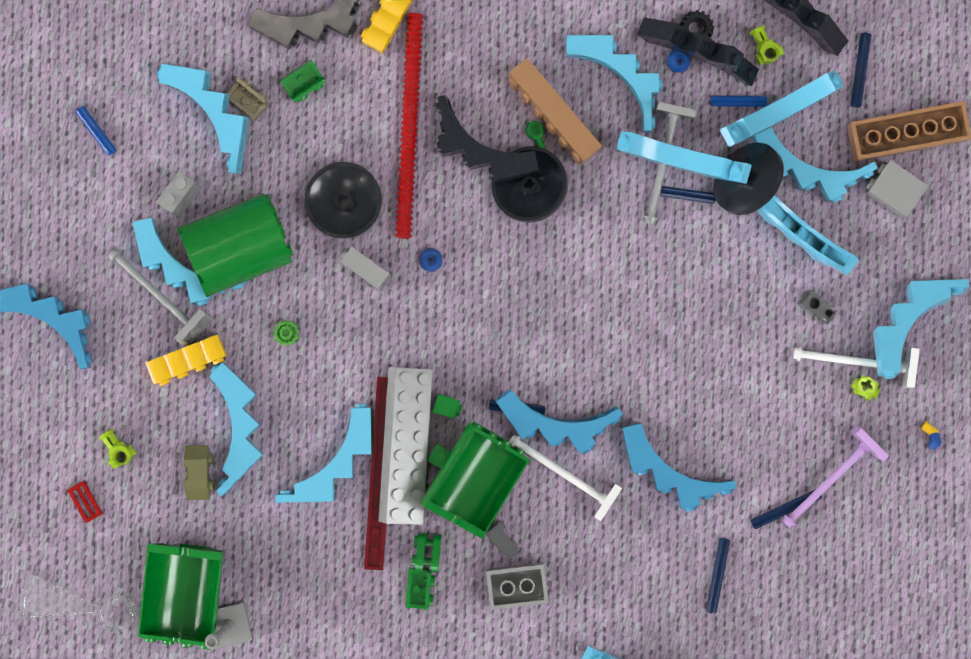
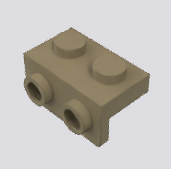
[227,77,270,121]

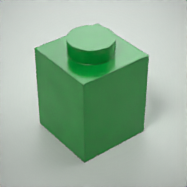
[433,394,463,419]
[427,443,451,468]

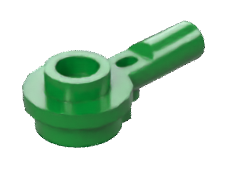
[525,121,547,150]

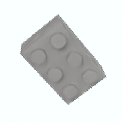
[486,562,549,610]

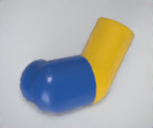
[920,421,942,450]

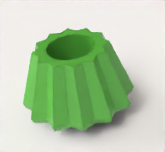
[273,320,300,347]

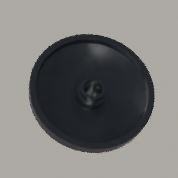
[713,142,784,215]
[492,146,568,223]
[305,162,382,239]

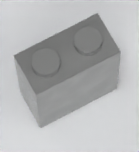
[865,160,929,219]
[156,171,202,218]
[340,246,391,291]

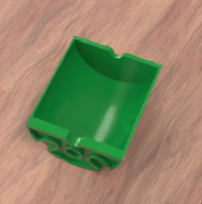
[177,193,294,297]
[420,421,530,539]
[138,543,224,650]

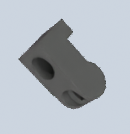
[797,290,837,324]
[486,521,519,557]

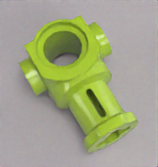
[749,25,784,66]
[851,375,881,401]
[99,428,137,469]

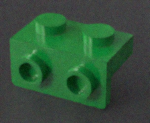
[280,60,326,103]
[406,568,435,611]

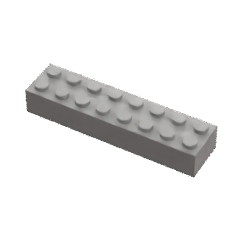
[379,367,433,525]

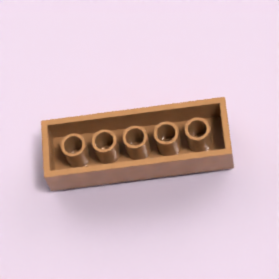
[508,58,602,166]
[846,101,971,163]

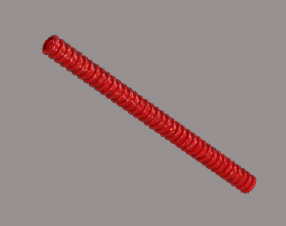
[395,13,424,239]

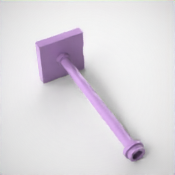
[782,426,889,528]

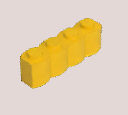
[361,0,413,54]
[146,335,227,386]

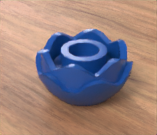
[667,50,691,73]
[419,248,443,272]

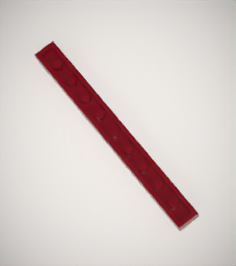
[364,377,388,571]

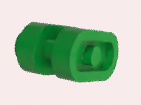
[411,532,442,573]

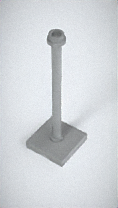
[644,102,697,224]
[108,248,215,346]
[205,602,253,649]

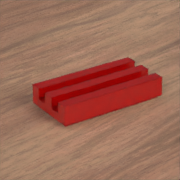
[67,480,103,523]

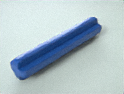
[710,95,767,107]
[76,106,117,156]

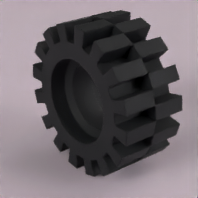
[679,10,714,38]

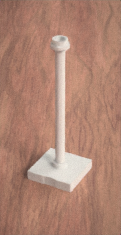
[793,346,920,388]
[510,434,623,521]

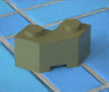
[183,445,214,500]

